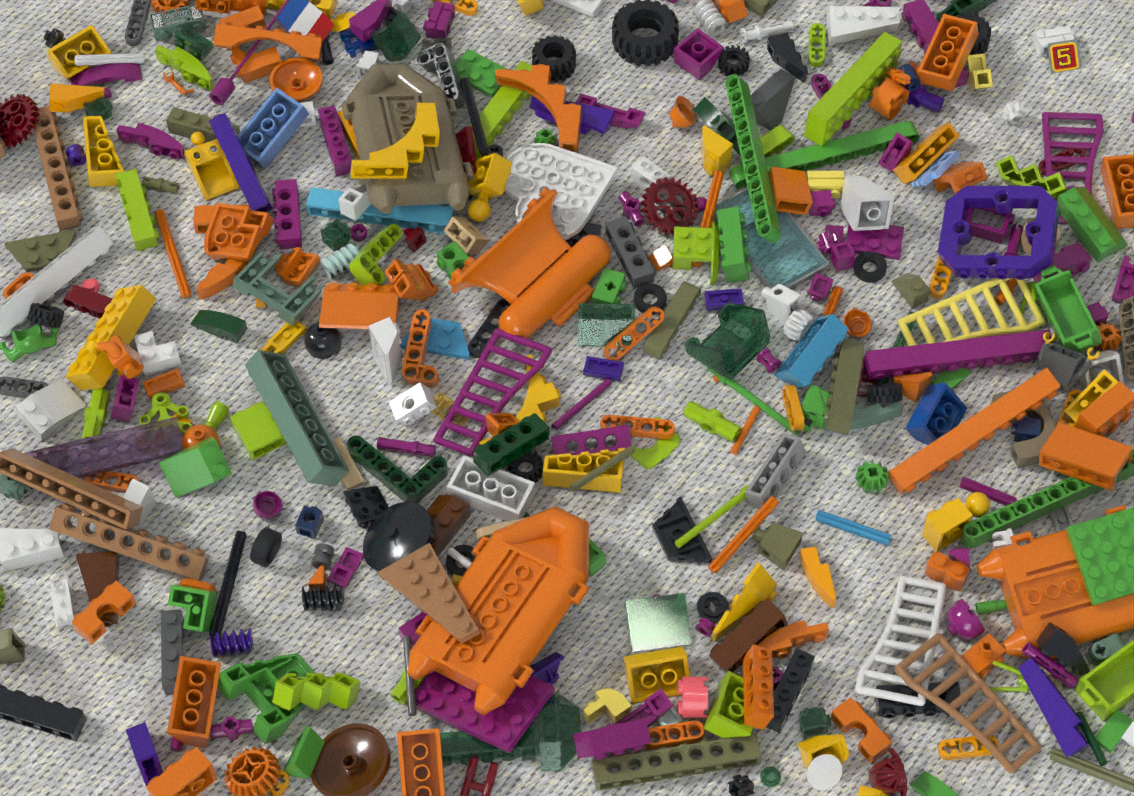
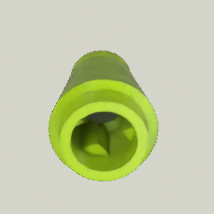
[205,401,229,430]

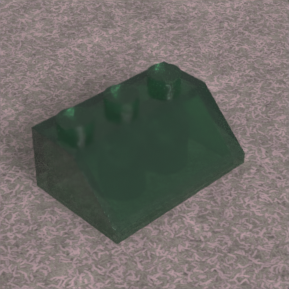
[578,303,635,348]

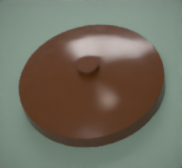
[311,723,391,796]

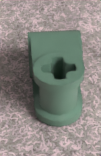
[1086,633,1125,665]

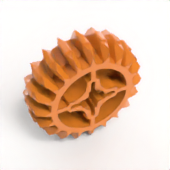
[224,746,281,796]

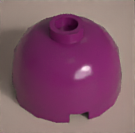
[947,599,985,640]

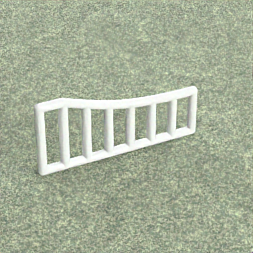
[855,576,947,706]

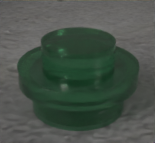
[760,767,781,787]

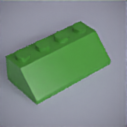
[1057,187,1128,262]

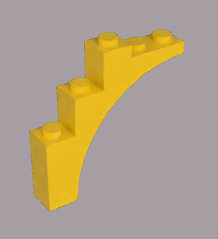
[479,354,561,445]

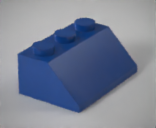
[905,383,967,445]

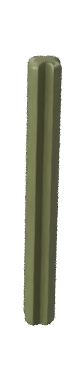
[1050,748,1134,792]

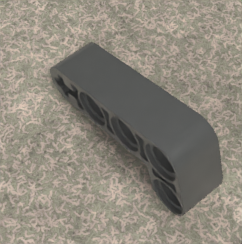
[416,43,465,109]

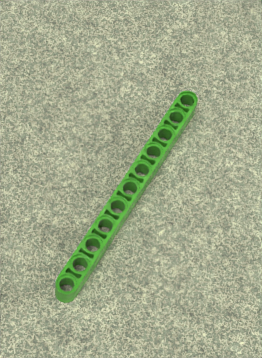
[726,74,781,243]
[729,121,920,189]
[961,449,1134,548]

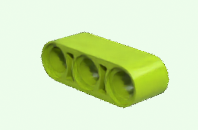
[760,125,795,158]

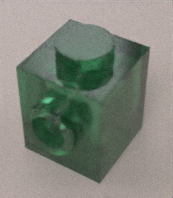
[798,707,831,738]

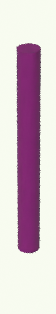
[552,379,612,430]

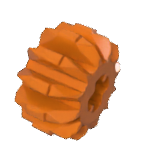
[1094,321,1122,352]

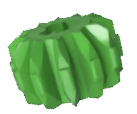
[855,460,889,494]

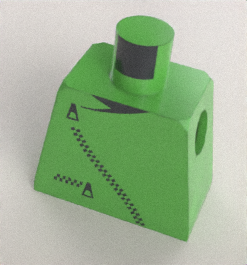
[801,384,831,432]

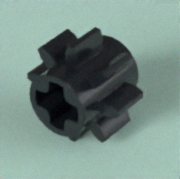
[44,28,66,48]
[728,775,754,796]

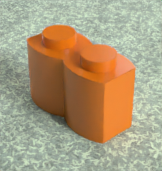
[925,552,970,591]

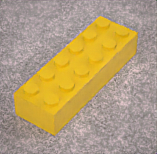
[65,285,156,391]

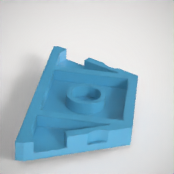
[400,318,470,360]

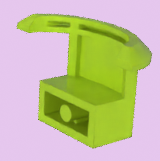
[673,221,720,285]

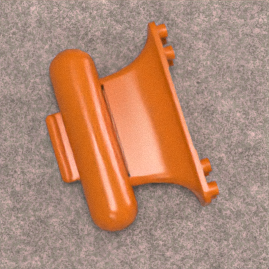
[448,187,611,343]

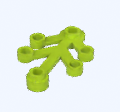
[139,392,192,458]

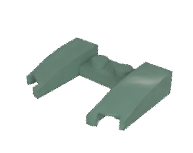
[233,251,322,326]

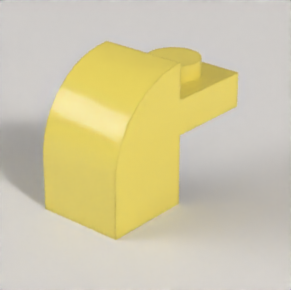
[966,53,993,90]
[583,689,632,724]

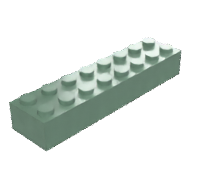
[245,350,349,486]

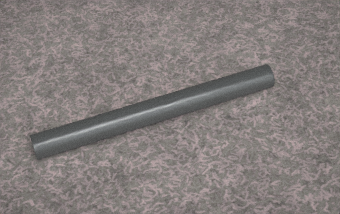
[403,637,417,716]

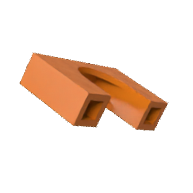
[219,5,282,83]

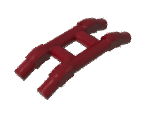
[460,756,499,796]

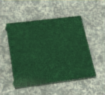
[625,593,693,652]

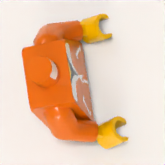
[85,334,144,379]

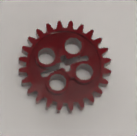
[0,94,40,149]
[640,177,699,236]

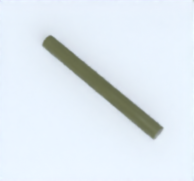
[570,446,635,492]

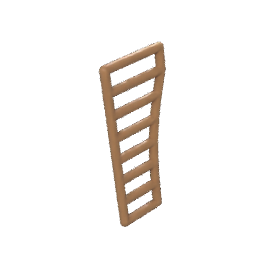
[894,633,1041,774]

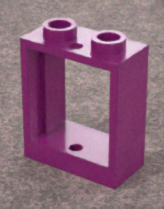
[961,208,1015,244]

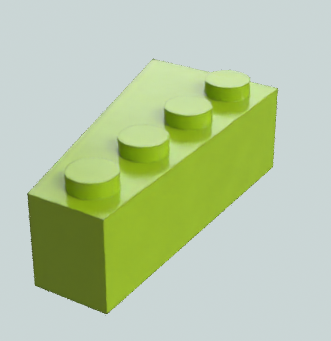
[115,169,160,251]

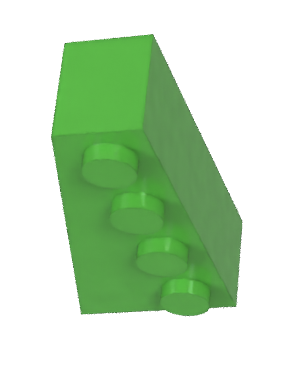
[717,206,752,283]

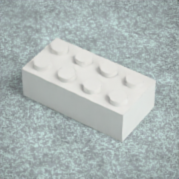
[447,455,535,521]

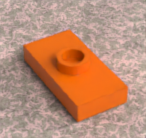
[142,368,185,400]

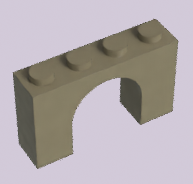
[991,391,1057,468]

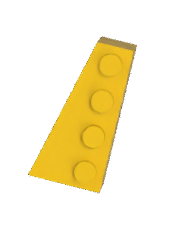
[83,116,125,187]
[543,448,625,493]

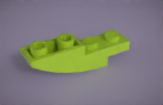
[155,45,213,91]

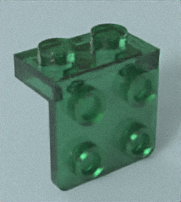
[370,12,421,62]
[172,25,214,62]

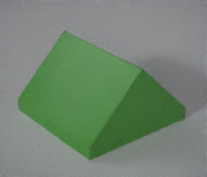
[284,726,325,779]

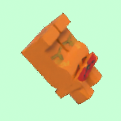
[385,259,439,301]

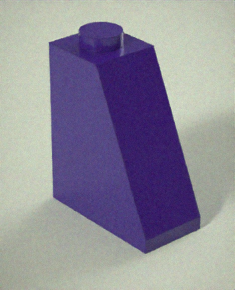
[126,722,164,786]

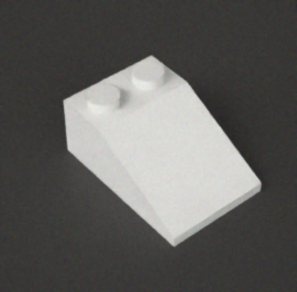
[16,378,87,441]

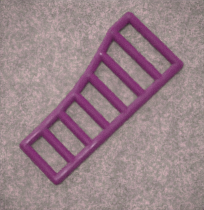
[1042,112,1104,224]
[433,328,552,457]

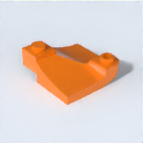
[204,203,274,261]

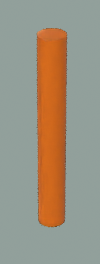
[730,406,761,455]

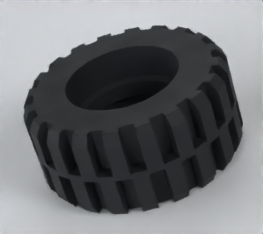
[612,0,679,67]

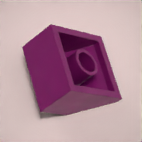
[674,28,724,80]

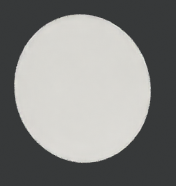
[807,754,842,791]

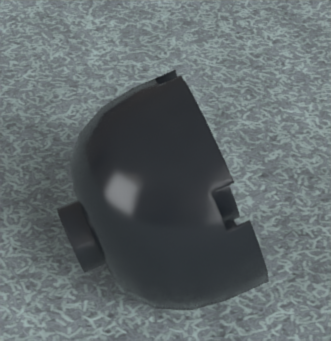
[304,322,342,359]

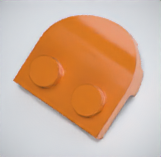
[275,247,321,286]

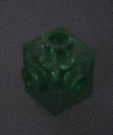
[321,218,351,251]

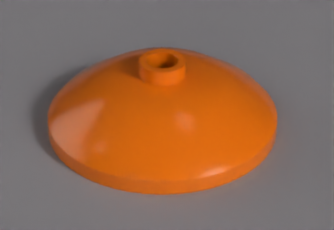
[269,58,323,102]

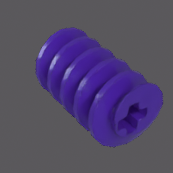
[210,628,254,658]

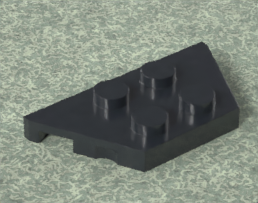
[652,497,712,563]

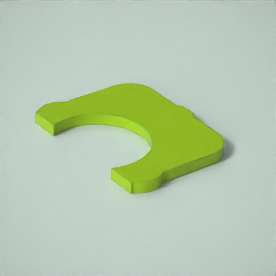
[630,417,680,469]

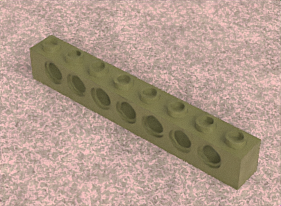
[592,734,762,791]

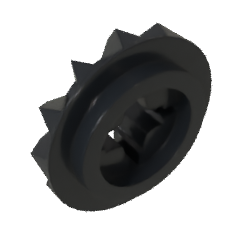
[697,592,729,623]

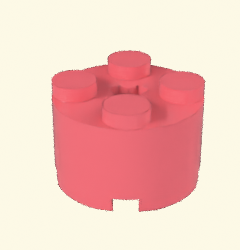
[677,676,708,718]

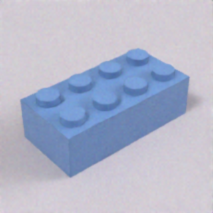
[238,87,309,170]

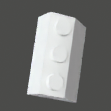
[369,317,403,384]

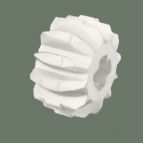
[784,308,813,342]

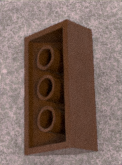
[427,495,471,557]

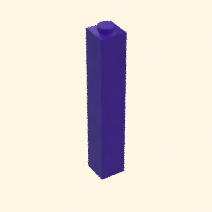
[209,113,273,212]

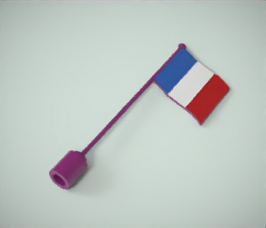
[209,0,334,106]

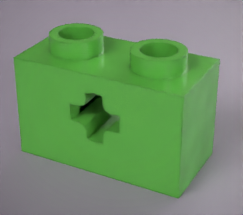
[592,268,628,313]

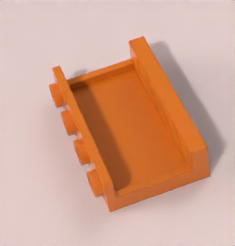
[1039,422,1133,491]

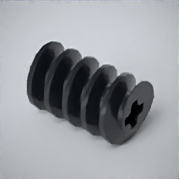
[302,585,344,611]

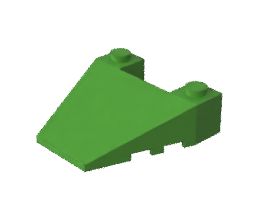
[217,653,315,745]

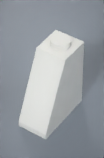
[112,479,155,542]

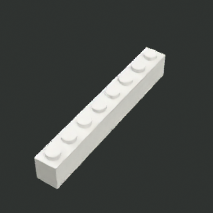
[0,226,114,337]

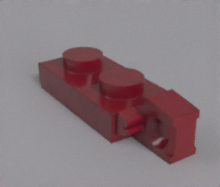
[456,126,476,174]

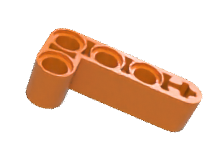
[402,309,439,387]

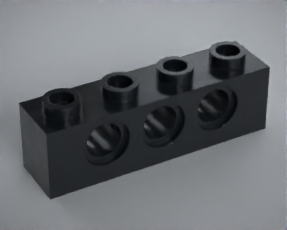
[766,648,815,733]
[875,682,962,718]

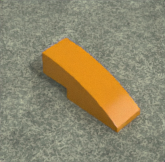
[799,547,836,608]

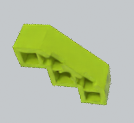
[995,155,1068,200]
[272,673,361,711]

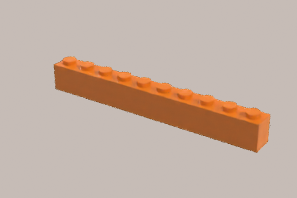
[888,368,1061,494]

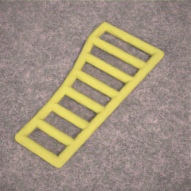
[898,278,1046,346]

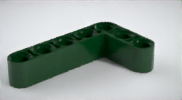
[347,435,448,503]

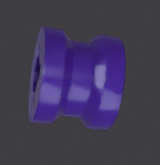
[66,144,86,167]

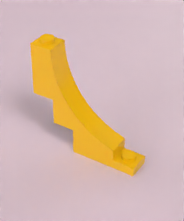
[350,103,440,179]

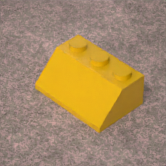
[47,24,112,80]
[623,646,690,703]

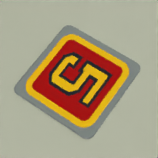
[1047,39,1081,74]

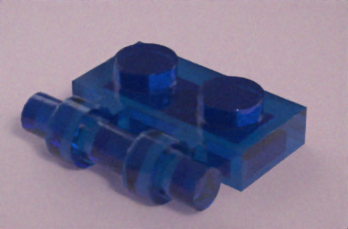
[339,29,378,58]

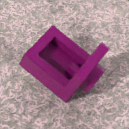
[807,273,834,302]

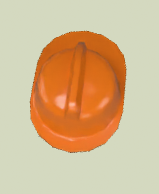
[669,96,697,129]

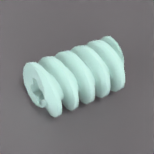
[321,244,359,279]

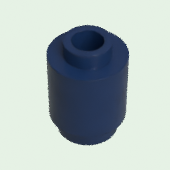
[899,64,921,91]

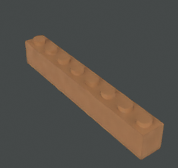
[0,448,143,530]

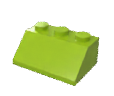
[704,671,753,738]

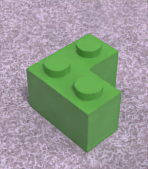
[168,585,217,632]

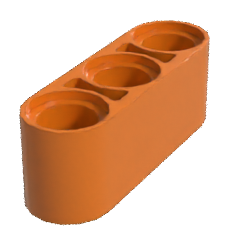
[645,721,705,751]

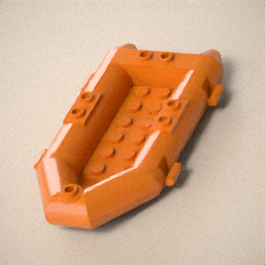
[977,505,1134,660]
[407,506,590,715]

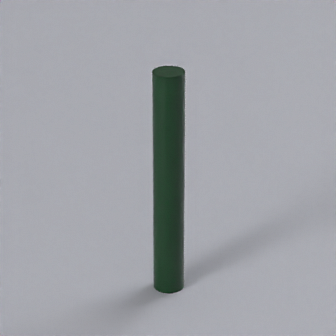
[1077,711,1108,766]

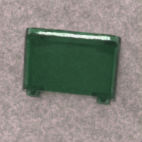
[684,303,770,379]

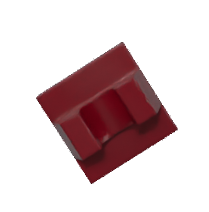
[403,226,427,253]

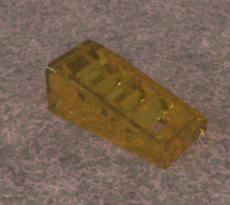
[431,392,470,426]

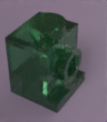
[83,97,113,121]

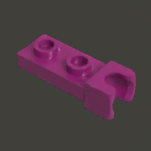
[1111,255,1134,303]

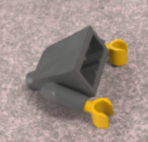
[1038,332,1100,391]

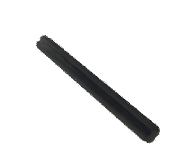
[460,77,489,155]
[209,530,247,638]

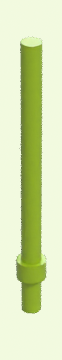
[675,485,749,548]

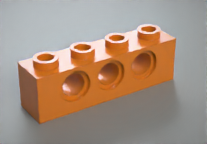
[743,644,774,730]

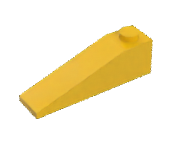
[712,562,777,642]

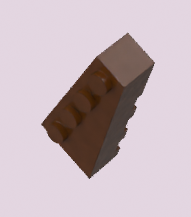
[709,599,788,674]

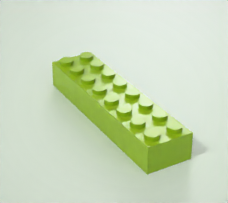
[804,32,903,146]

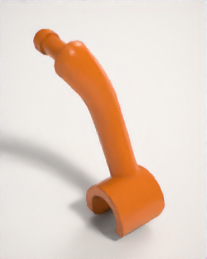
[163,71,194,95]

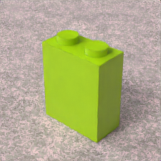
[230,401,287,460]

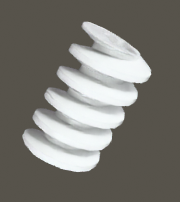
[693,0,726,37]

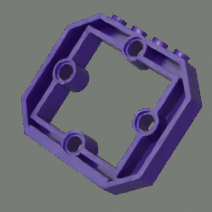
[938,186,1060,280]

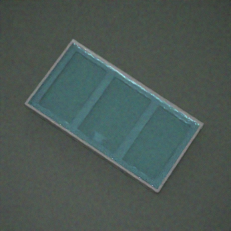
[713,187,830,289]

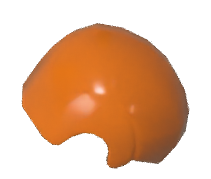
[843,308,872,338]

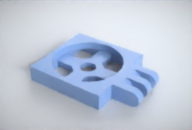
[912,151,961,187]

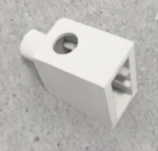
[761,284,802,324]

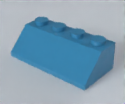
[774,314,849,388]

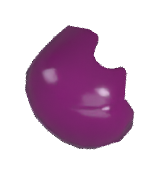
[252,490,283,520]

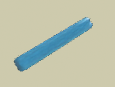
[816,510,892,545]

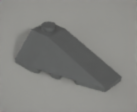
[751,69,796,131]

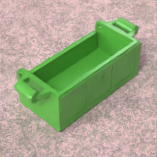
[1034,265,1102,352]

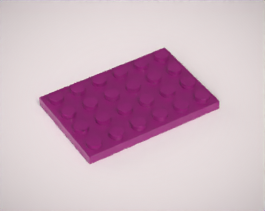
[415,671,555,753]

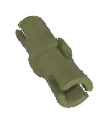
[142,176,180,194]

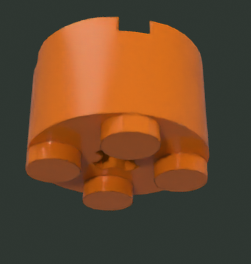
[868,77,909,120]

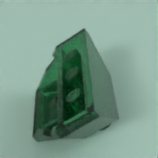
[539,693,581,771]

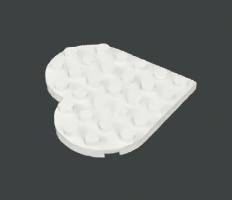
[505,143,618,241]

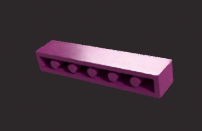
[901,0,969,88]

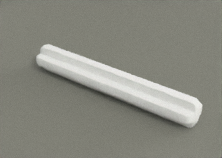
[74,53,144,66]

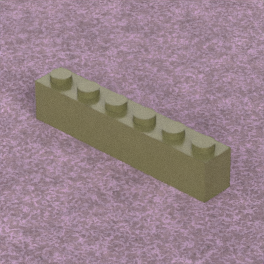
[823,338,865,434]

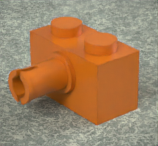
[957,633,1006,680]

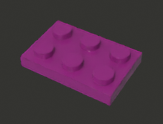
[846,224,904,260]

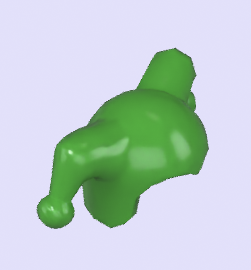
[0,324,59,361]

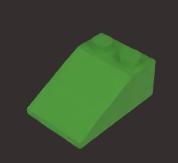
[158,437,232,497]

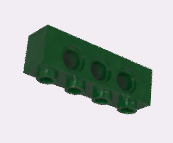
[473,413,550,477]

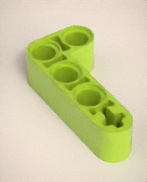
[349,224,402,285]

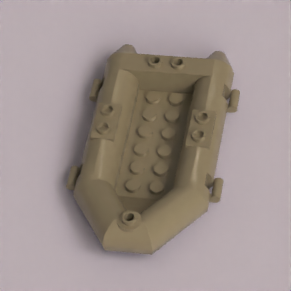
[341,63,474,214]

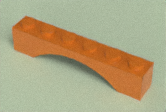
[213,21,323,61]

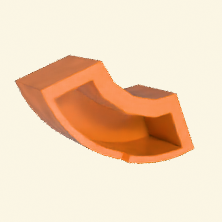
[712,0,748,23]

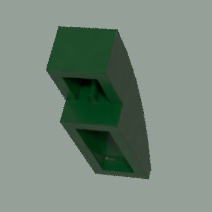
[190,310,247,343]

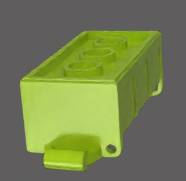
[1075,640,1134,722]

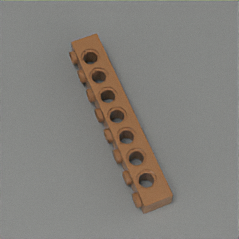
[33,106,83,231]
[49,503,210,580]

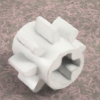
[1002,102,1025,124]

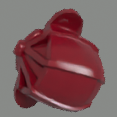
[868,748,907,796]

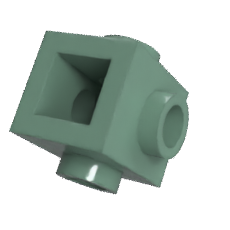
[0,473,29,501]

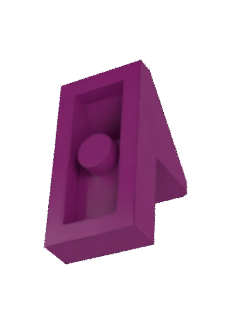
[878,132,912,173]

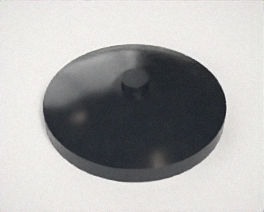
[363,501,435,572]

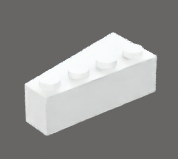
[826,6,900,46]

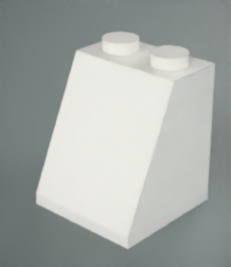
[840,176,894,231]

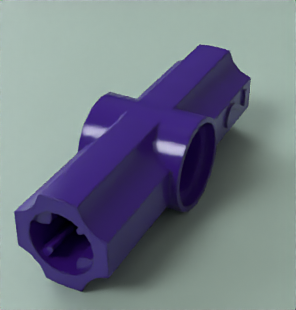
[900,83,945,113]

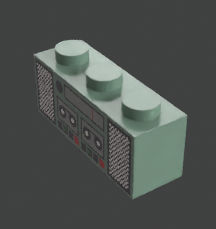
[149,5,207,40]

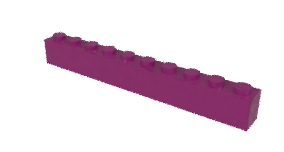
[863,329,1052,381]

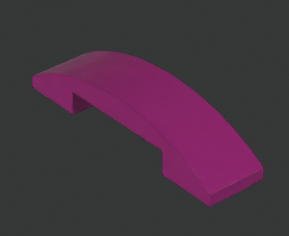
[70,63,142,86]
[576,93,646,128]
[605,689,673,727]

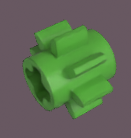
[534,129,557,145]

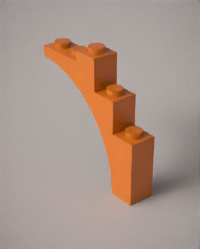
[495,64,582,152]

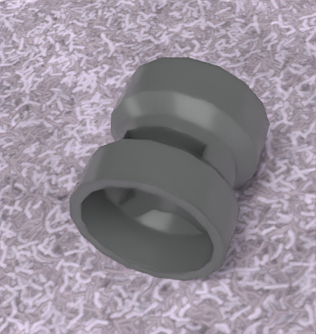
[311,543,335,570]

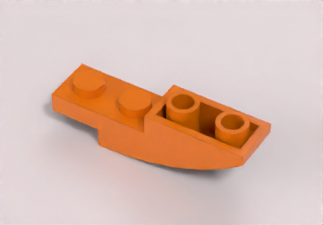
[195,0,267,15]
[196,258,248,299]
[758,620,829,659]

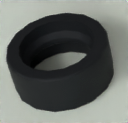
[250,527,282,567]

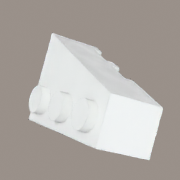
[0,528,64,572]

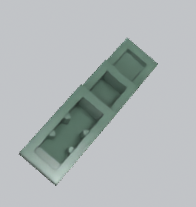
[823,401,903,431]

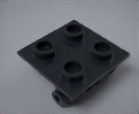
[343,486,388,529]

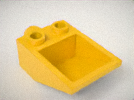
[184,131,239,201]

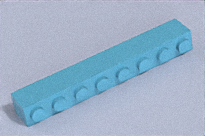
[306,187,455,234]

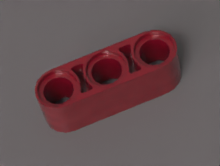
[63,285,113,319]

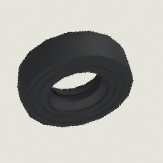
[853,251,887,283]
[633,283,667,315]
[446,544,476,576]

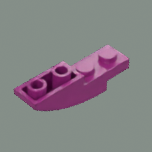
[116,123,185,159]

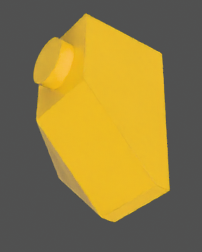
[797,734,849,769]

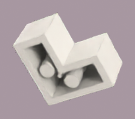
[134,331,182,377]

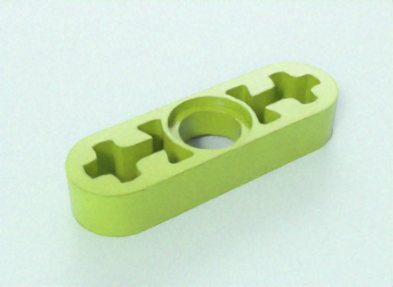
[808,23,825,67]

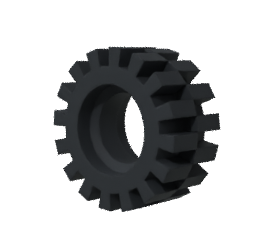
[718,45,750,76]
[27,303,64,328]
[867,383,903,403]
[508,450,543,483]

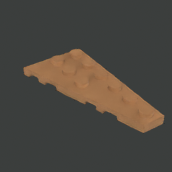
[377,543,480,644]

